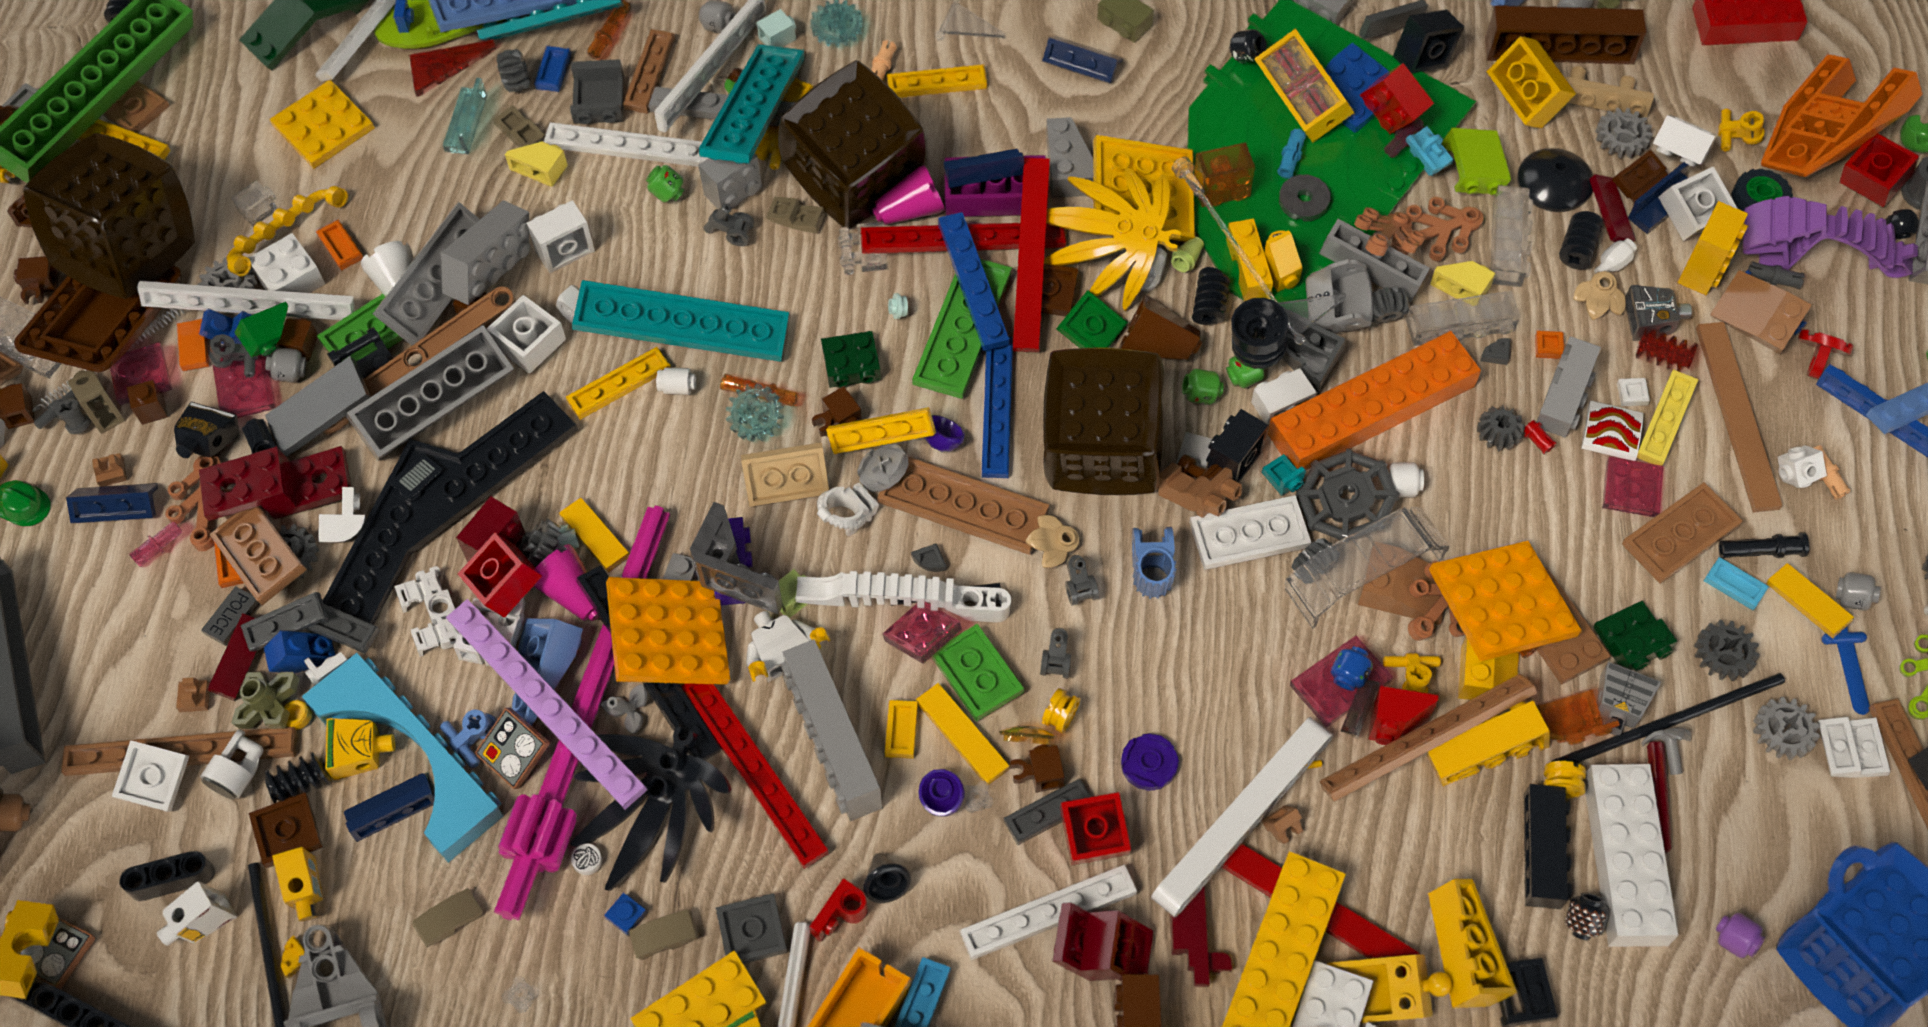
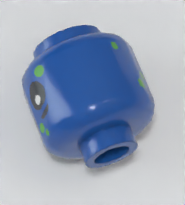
[1331,646,1373,691]

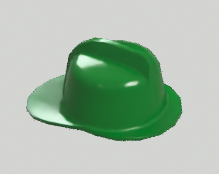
[0,480,51,527]

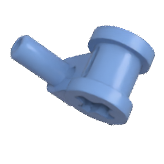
[440,709,497,768]

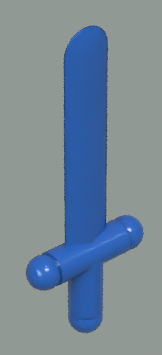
[1821,627,1870,715]

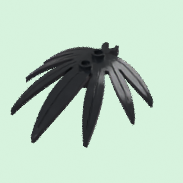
[570,727,732,891]

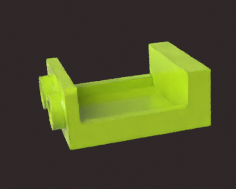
[1441,128,1511,195]

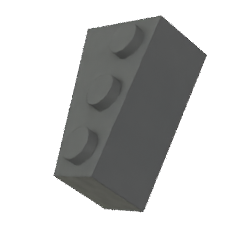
[1282,309,1345,394]

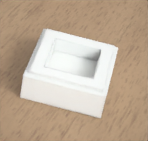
[1617,378,1650,406]

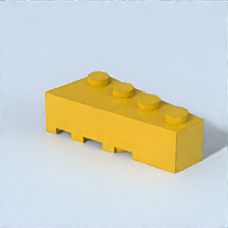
[1427,701,1550,787]
[1428,879,1517,1008]

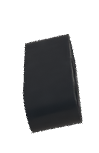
[119,851,215,901]

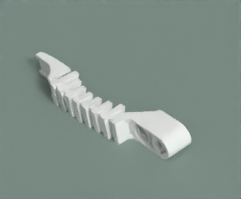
[795,571,1011,622]

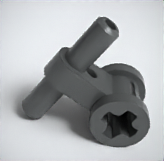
[703,203,754,246]
[209,334,258,378]
[34,390,91,434]
[1065,555,1099,606]
[1040,627,1072,679]

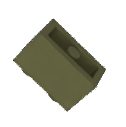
[1097,0,1154,43]

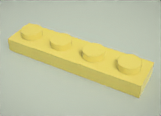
[1637,369,1698,468]

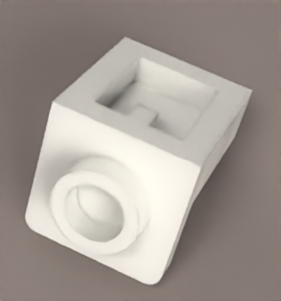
[304,652,347,686]

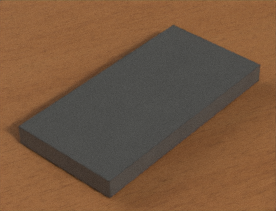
[265,356,371,457]

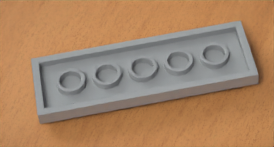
[372,202,480,345]

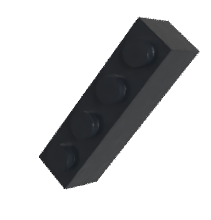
[1524,784,1572,909]

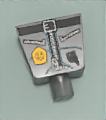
[1625,285,1692,341]

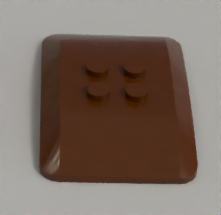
[14,265,182,372]

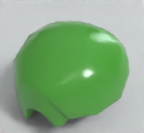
[1900,115,1928,153]

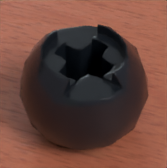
[1885,209,1919,239]

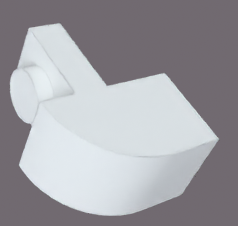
[319,487,366,543]

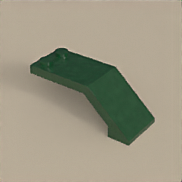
[239,0,369,71]

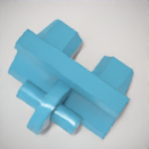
[1405,126,1454,176]

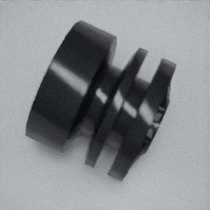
[1231,298,1288,369]

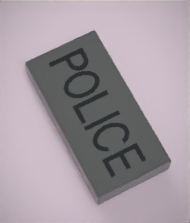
[201,586,259,646]

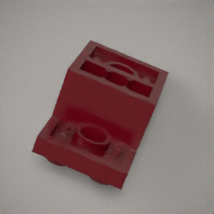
[1052,902,1154,981]

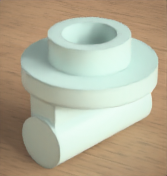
[555,525,579,552]

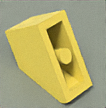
[505,142,568,187]
[1430,261,1495,309]

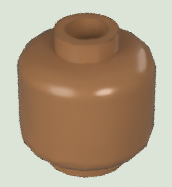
[0,793,30,832]

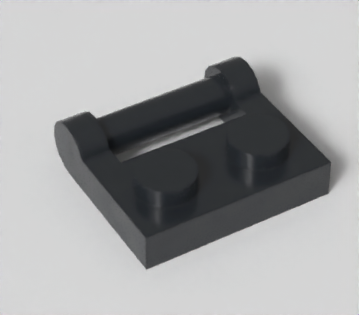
[327,327,393,379]
[1499,958,1558,1027]

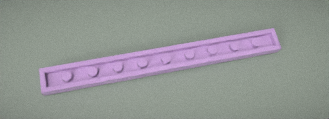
[446,599,647,810]

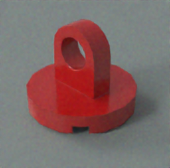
[1798,329,1854,379]

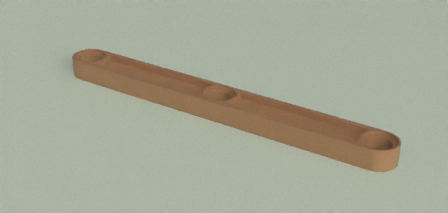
[322,286,516,435]

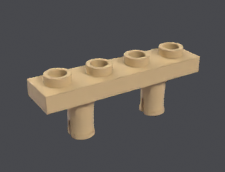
[1564,66,1654,118]

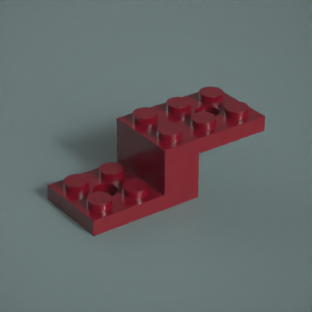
[199,446,351,521]

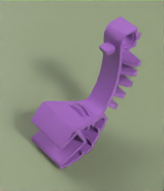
[1743,196,1918,278]

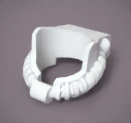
[817,482,879,536]

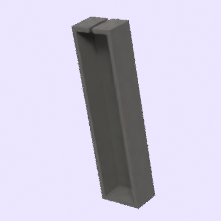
[0,556,46,774]

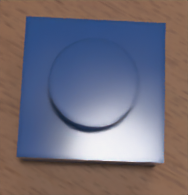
[393,0,414,33]
[604,892,647,936]

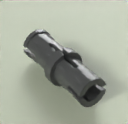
[1748,261,1804,289]

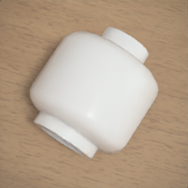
[1389,462,1424,498]

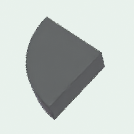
[1480,338,1510,365]
[911,543,947,572]

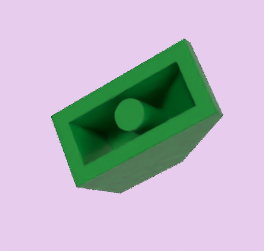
[234,301,289,358]

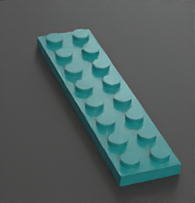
[699,44,805,164]
[572,280,789,362]

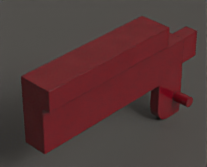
[1169,886,1232,987]

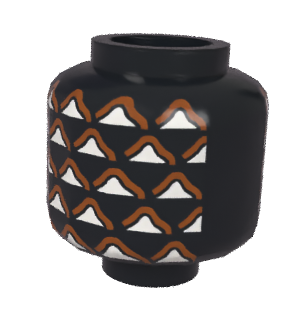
[1565,893,1609,940]

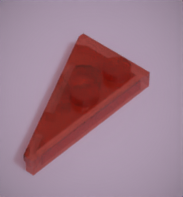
[409,39,496,97]

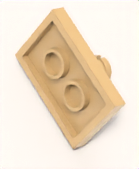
[741,442,829,507]

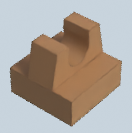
[92,453,127,487]
[176,678,210,712]
[1261,805,1303,844]

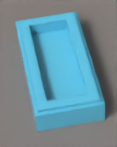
[1704,557,1769,610]

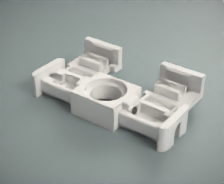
[394,566,459,657]

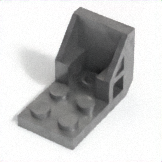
[690,502,783,614]

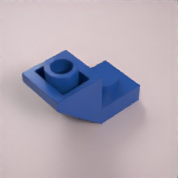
[199,309,251,345]

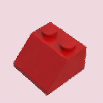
[1368,686,1439,745]

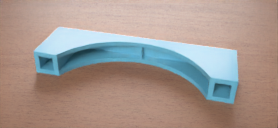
[302,653,503,863]

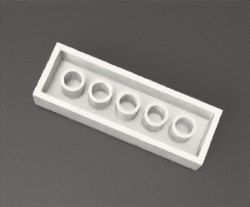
[1583,764,1678,947]

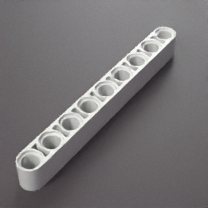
[1151,717,1334,917]

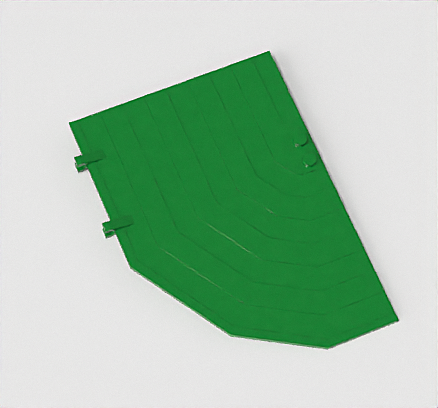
[1187,0,1476,320]

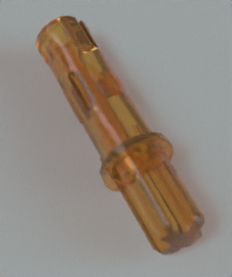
[587,0,631,59]
[720,373,798,406]

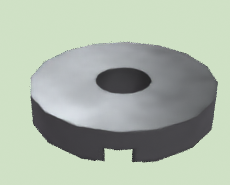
[1279,175,1330,221]

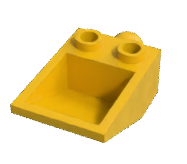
[1326,954,1452,1023]

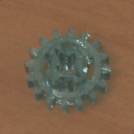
[810,0,863,48]
[726,383,784,442]

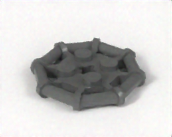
[1296,448,1400,544]

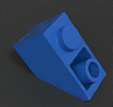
[264,630,335,673]

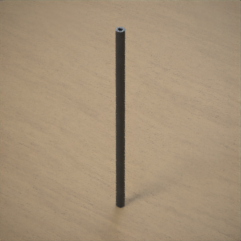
[1551,673,1785,764]
[248,862,286,1027]

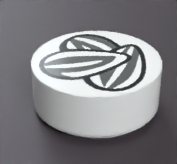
[571,844,602,875]

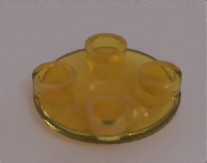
[999,725,1056,745]

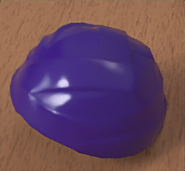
[925,415,965,452]
[918,769,965,817]

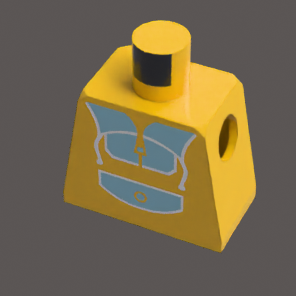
[272,847,323,922]

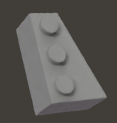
[1046,117,1093,198]
[1536,336,1601,438]

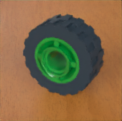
[1730,168,1793,211]

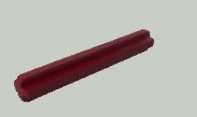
[1647,741,1672,853]

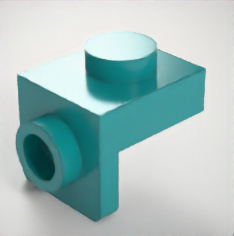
[1261,454,1306,496]

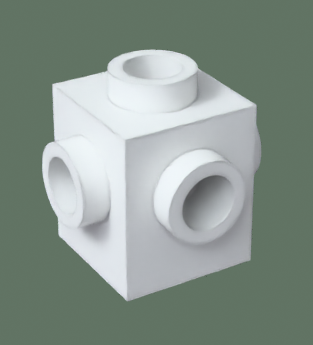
[1778,445,1827,488]

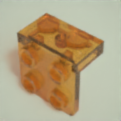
[1536,689,1619,745]

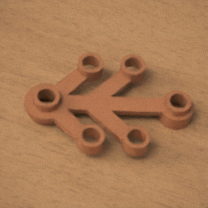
[1391,197,1483,261]
[1354,207,1426,256]
[165,455,236,551]
[1408,561,1465,641]

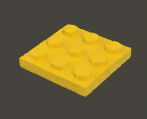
[269,80,375,169]

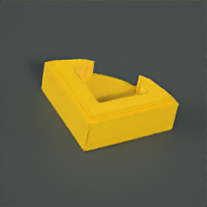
[281,935,305,979]

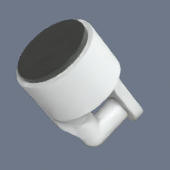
[200,729,263,800]

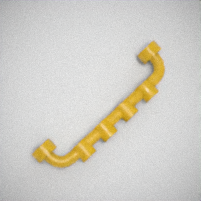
[226,186,348,276]

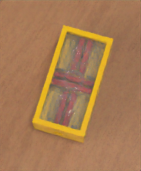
[1255,29,1354,143]

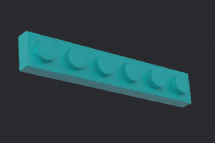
[477,0,624,43]

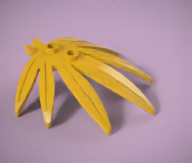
[1044,168,1182,312]

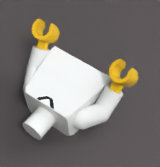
[746,611,831,683]

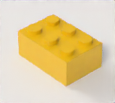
[1486,36,1577,129]
[1677,201,1748,295]

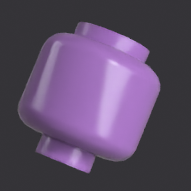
[1716,913,1765,958]

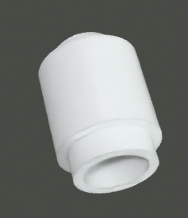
[656,368,696,395]

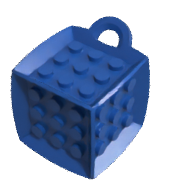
[1776,842,1928,1027]

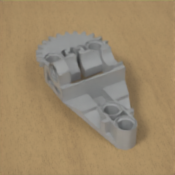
[284,925,387,1027]

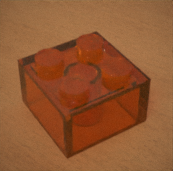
[1193,142,1255,207]

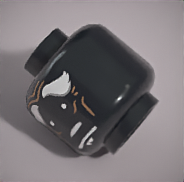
[1229,29,1267,63]

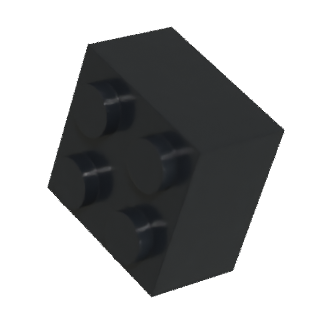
[1393,9,1464,73]
[1206,409,1269,483]

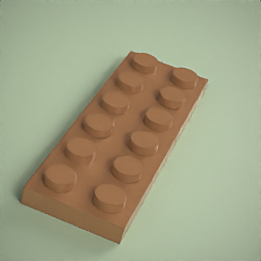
[877,457,1049,555]

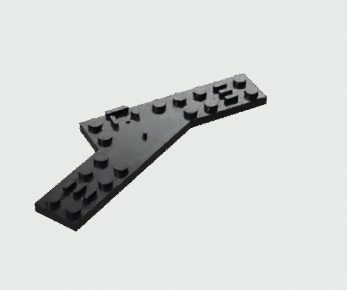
[323,391,578,625]

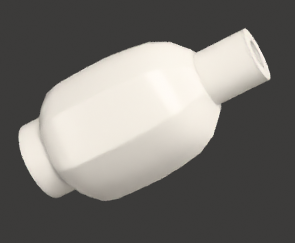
[1594,239,1637,274]

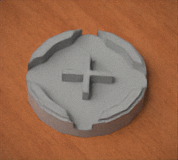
[858,443,908,492]

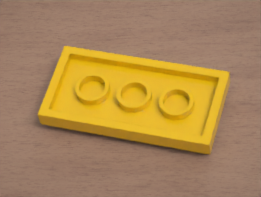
[630,950,767,1027]

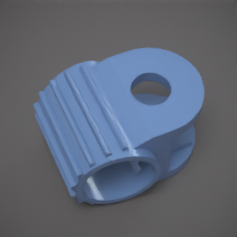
[1132,527,1177,599]

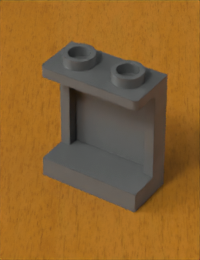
[570,59,624,124]

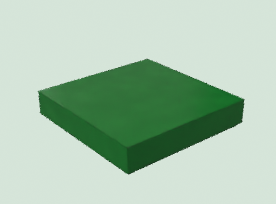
[1056,290,1128,348]

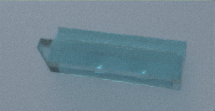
[443,78,487,155]

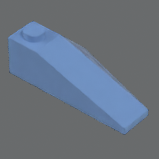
[512,618,583,726]

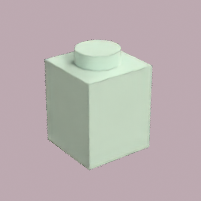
[756,9,796,47]

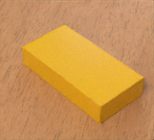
[885,700,918,759]

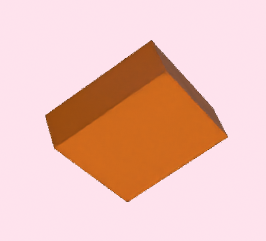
[1535,330,1564,359]

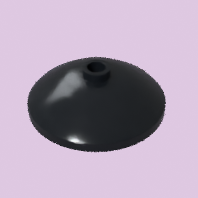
[1517,148,1593,212]

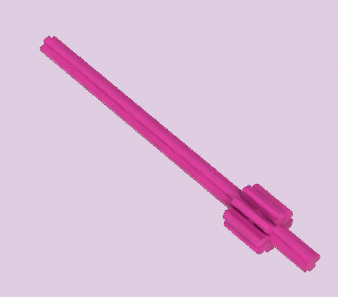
[494,505,670,921]

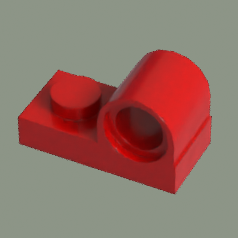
[809,878,867,942]

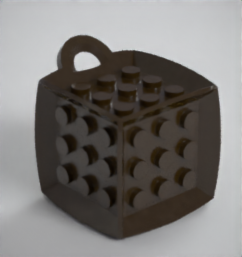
[778,60,926,229]
[23,133,195,299]
[1043,348,1164,495]

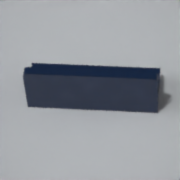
[1042,36,1123,83]
[943,148,1024,188]
[1628,162,1689,234]
[66,483,158,523]
[344,773,435,842]

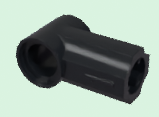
[242,418,276,454]

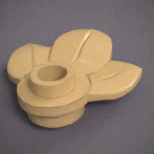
[1573,271,1626,320]
[1025,515,1079,568]

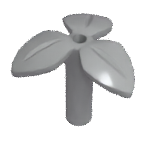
[601,684,647,734]
[1642,728,1691,775]

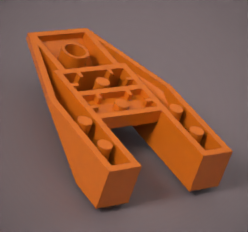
[1761,54,1922,177]

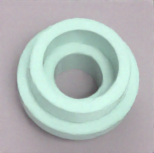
[888,293,908,319]

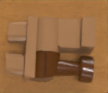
[1158,454,1242,518]

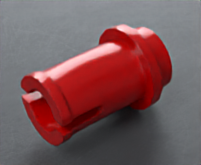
[1524,420,1557,455]

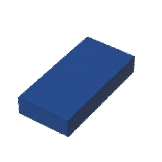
[534,46,571,92]

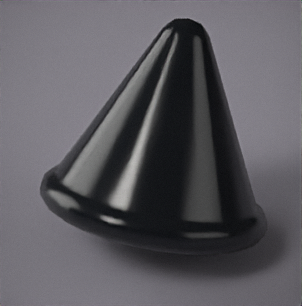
[863,853,911,903]

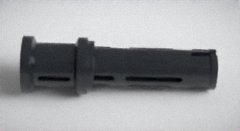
[1719,532,1809,559]

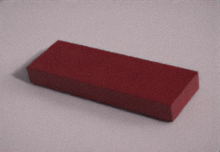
[1589,174,1636,242]
[207,613,257,701]

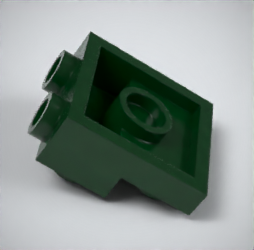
[821,331,881,388]
[1593,600,1677,671]

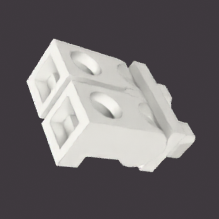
[454,598,526,667]

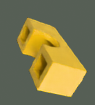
[1226,219,1273,301]
[0,900,59,999]

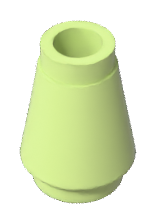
[1171,236,1204,272]

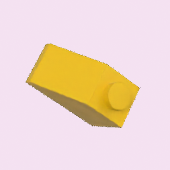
[1264,230,1303,292]

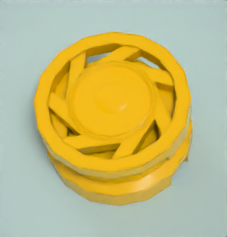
[1042,688,1081,733]
[1543,761,1586,798]

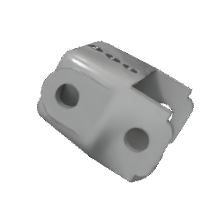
[1305,259,1373,333]

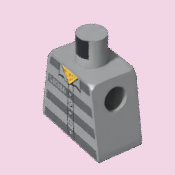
[1595,662,1661,735]

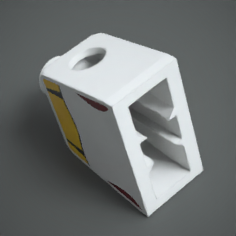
[157,881,237,946]

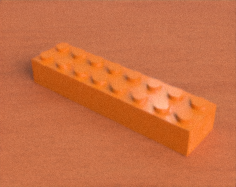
[1267,331,1481,470]

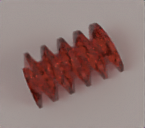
[1636,327,1698,372]

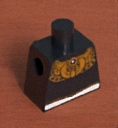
[174,401,239,459]

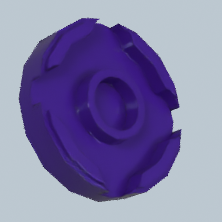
[1121,733,1179,791]

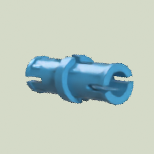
[1277,129,1306,178]

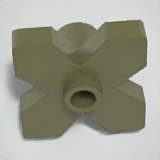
[231,672,300,729]

